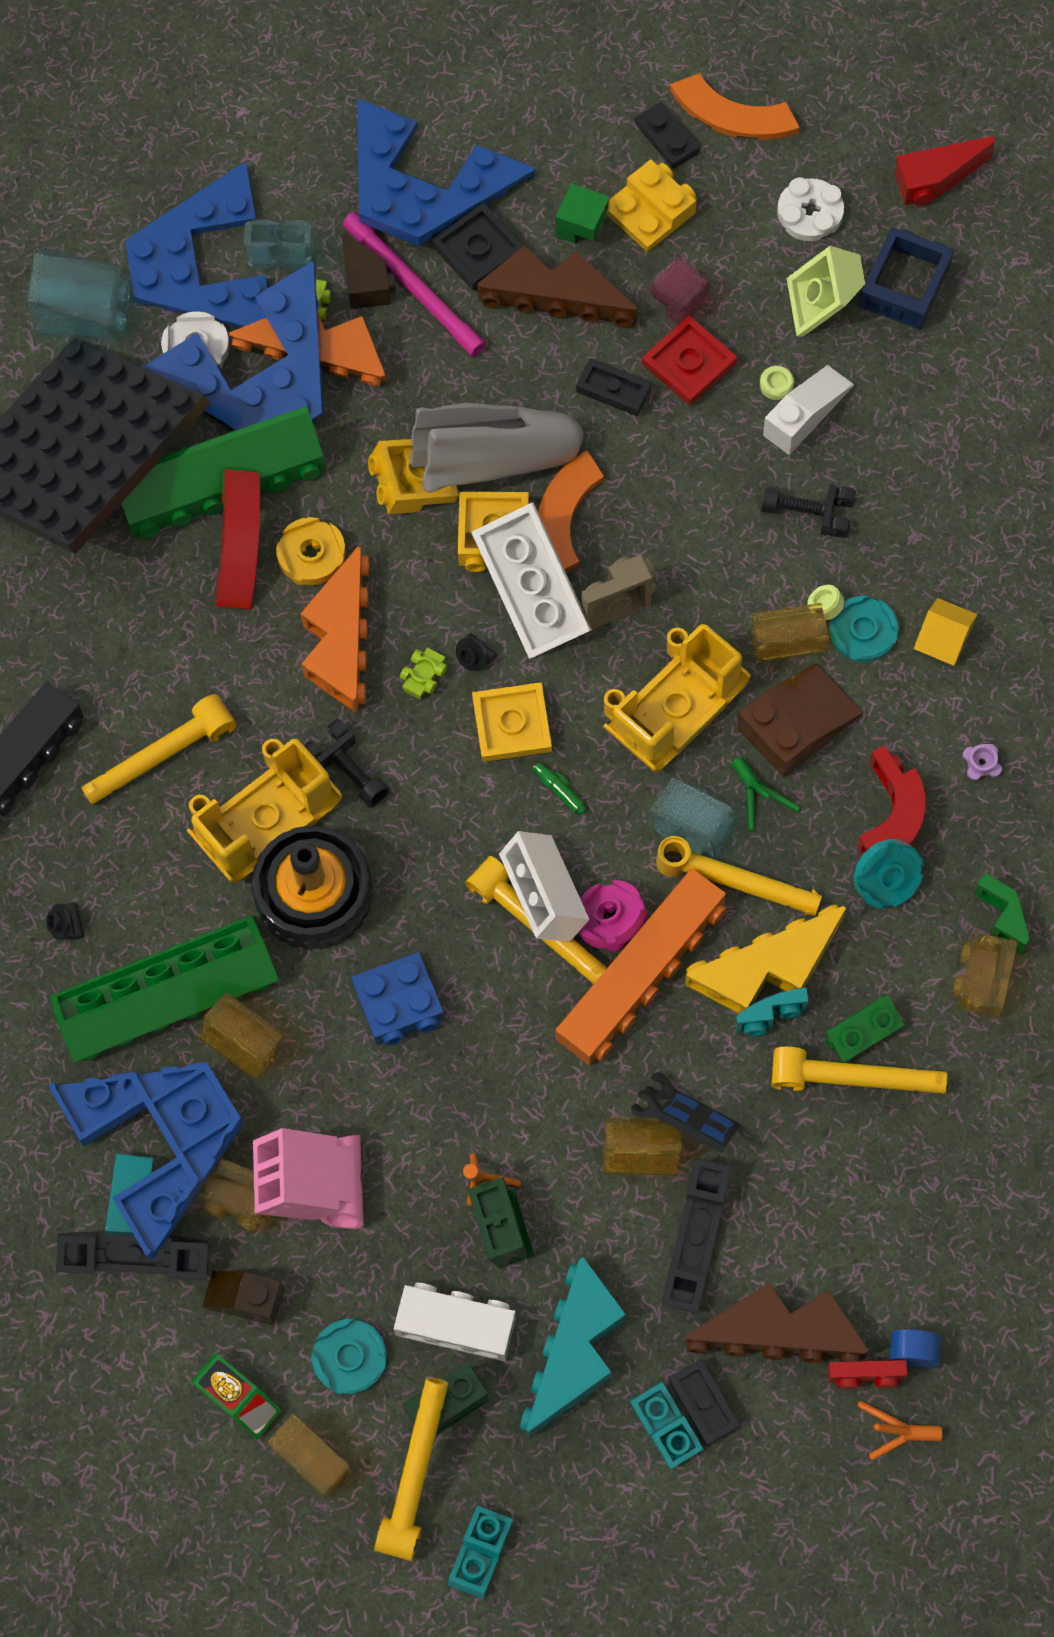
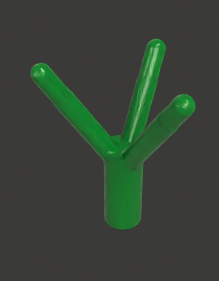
[731,757,801,831]

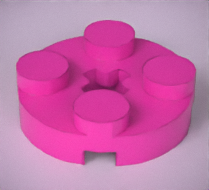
[578,880,648,952]

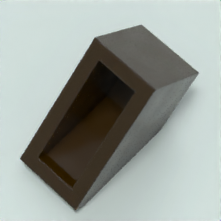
[342,235,396,309]
[202,1271,284,1326]

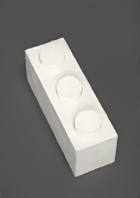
[499,831,589,942]
[394,1283,516,1362]

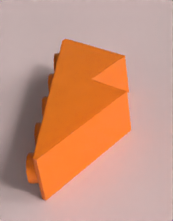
[229,313,388,387]
[300,546,369,713]

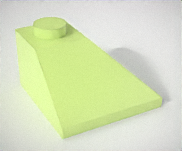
[786,246,865,337]

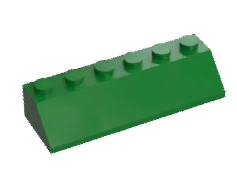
[121,406,326,539]
[50,915,279,1062]

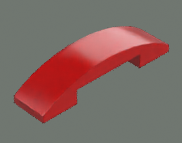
[215,469,260,610]

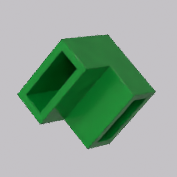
[555,183,610,244]

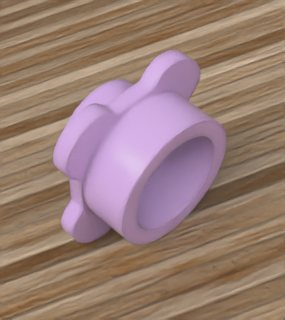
[963,744,1002,780]

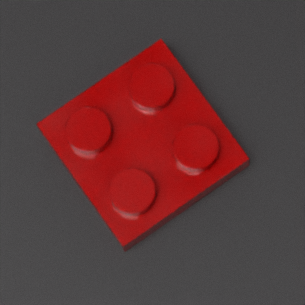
[642,316,737,406]

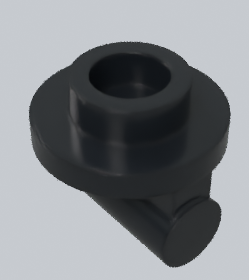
[456,633,497,671]
[46,902,84,941]

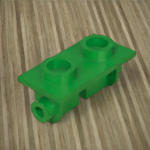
[825,994,904,1063]

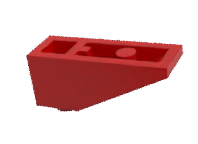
[895,136,995,206]

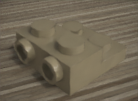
[582,554,655,629]

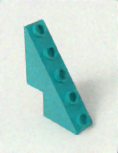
[520,1257,626,1438]

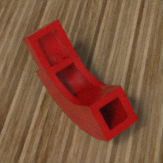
[857,745,925,855]

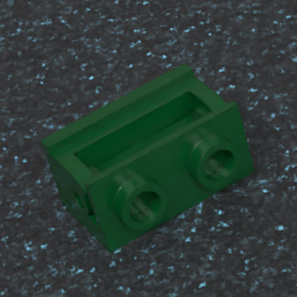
[468,1177,535,1268]
[403,1362,489,1436]

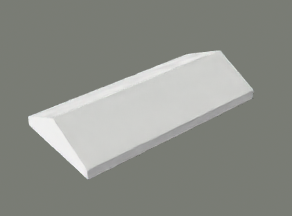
[471,503,592,659]

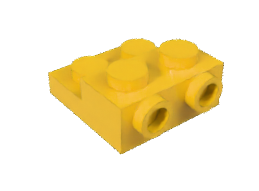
[607,159,696,253]
[368,439,459,514]
[458,492,529,572]

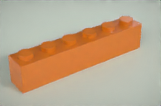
[555,868,727,1066]

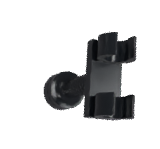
[761,484,856,538]
[304,718,389,808]

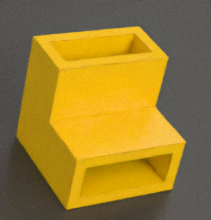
[914,598,978,666]

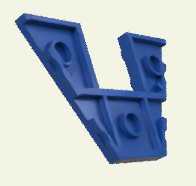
[357,99,535,246]
[125,162,268,329]
[143,261,325,430]
[48,1062,244,1261]

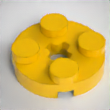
[276,517,346,585]

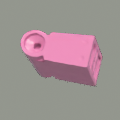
[253,1128,364,1229]

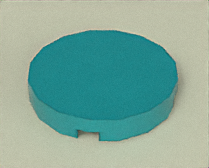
[829,595,899,663]
[853,839,923,909]
[311,1319,387,1395]

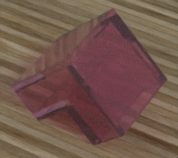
[650,257,710,325]

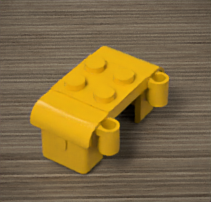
[603,624,751,773]
[186,739,342,883]

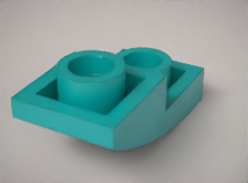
[735,987,808,1037]
[105,1153,153,1232]
[628,1381,703,1469]
[447,1505,513,1599]

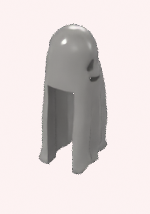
[409,403,584,492]

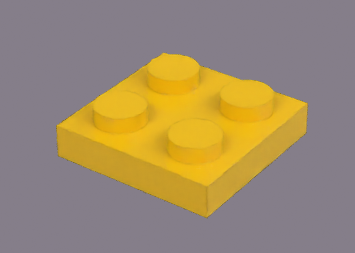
[472,682,552,762]

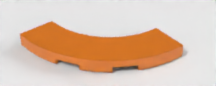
[670,73,800,140]
[538,450,604,573]

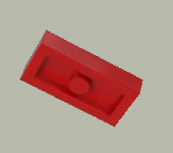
[827,1360,907,1390]

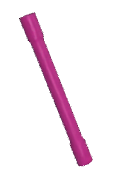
[343,212,487,358]

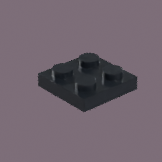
[431,203,523,291]

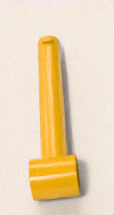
[81,694,237,805]
[656,836,822,916]
[465,856,607,985]
[771,1047,947,1094]
[374,1377,448,1562]

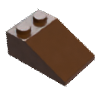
[737,664,863,778]

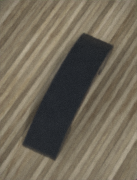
[661,1158,731,1314]
[56,1231,209,1280]

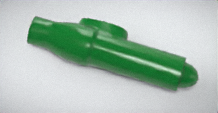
[532,762,586,815]

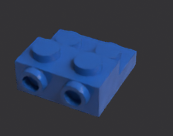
[351,952,445,1046]

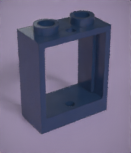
[859,227,954,330]

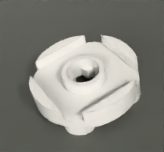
[777,177,844,241]
[161,312,230,369]

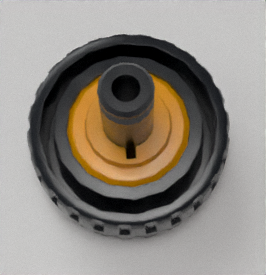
[251,825,373,950]

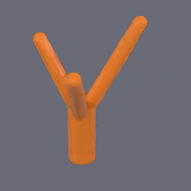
[463,1153,521,1206]
[857,1401,942,1460]

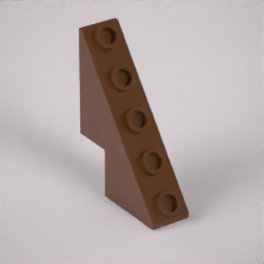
[477,246,637,328]
[683,1283,869,1363]

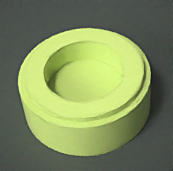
[760,366,794,400]
[808,585,844,621]

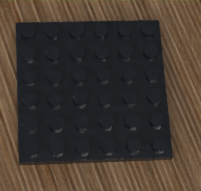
[0,337,210,554]

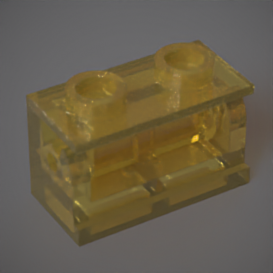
[750,603,828,662]
[952,931,1018,1019]
[198,993,285,1080]
[603,1118,682,1176]
[196,1158,274,1233]
[267,1414,352,1501]

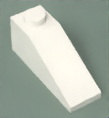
[763,365,854,455]

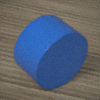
[889,1330,941,1369]

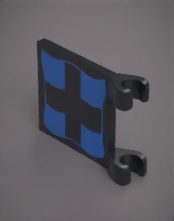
[631,1072,740,1153]

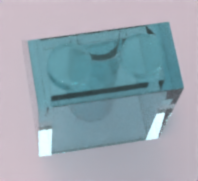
[27,246,130,342]

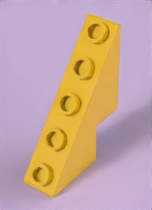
[685,905,846,1014]

